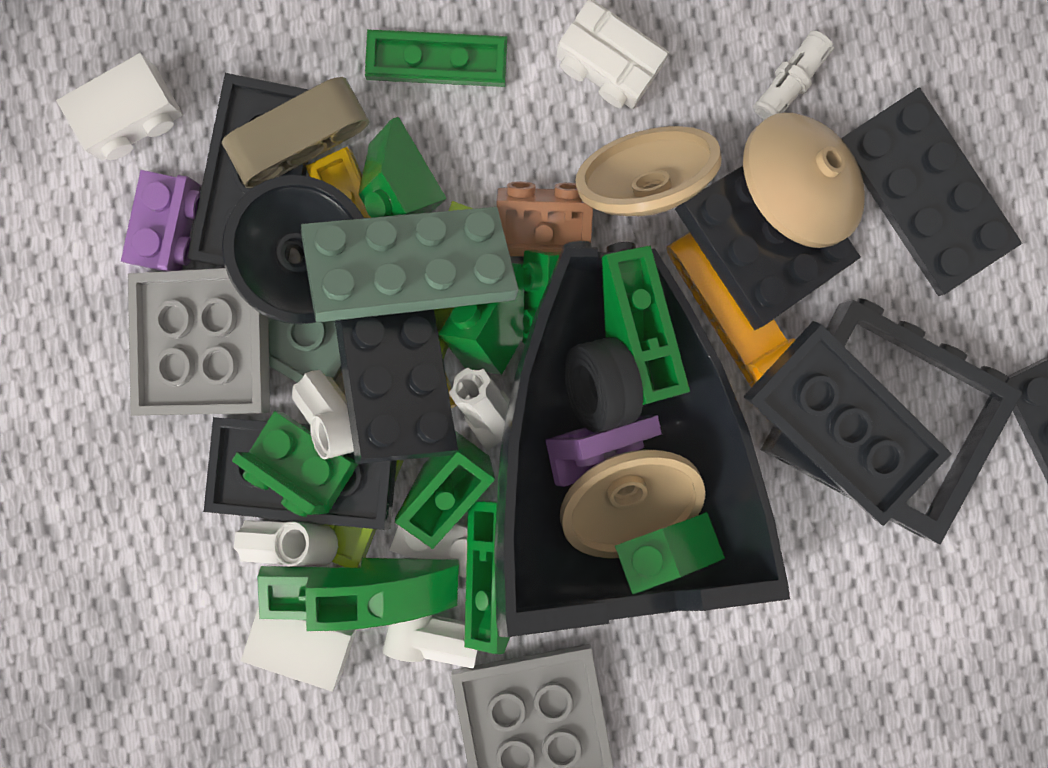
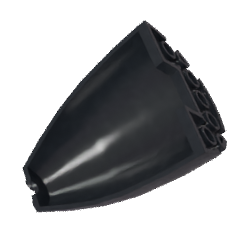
[494,241,790,637]

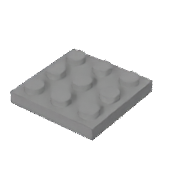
[128,268,270,416]
[451,644,614,768]

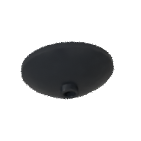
[222,175,364,324]

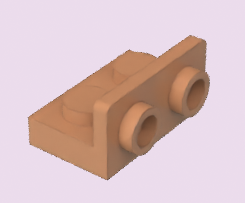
[497,181,593,256]

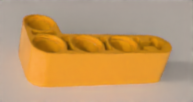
[666,232,796,387]

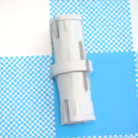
[753,31,834,120]

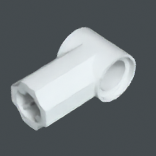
[449,368,510,451]
[292,370,354,459]
[234,520,338,567]
[383,614,477,668]

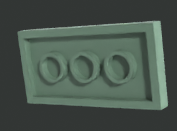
[301,207,518,322]

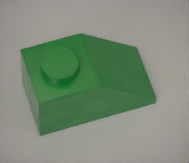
[358,117,447,218]
[395,431,495,549]
[615,512,725,594]

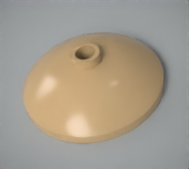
[743,112,865,248]
[575,126,722,216]
[560,450,705,558]

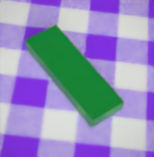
[365,29,508,87]

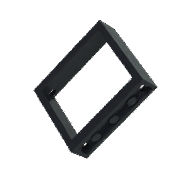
[760,298,1023,545]

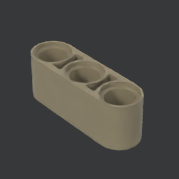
[222,77,369,188]

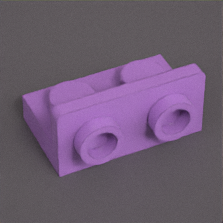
[120,170,201,272]
[546,415,661,487]

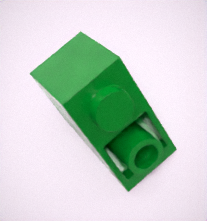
[438,263,524,375]

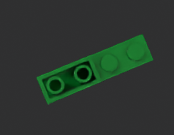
[257,558,459,631]

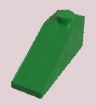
[602,245,690,405]
[464,501,510,654]

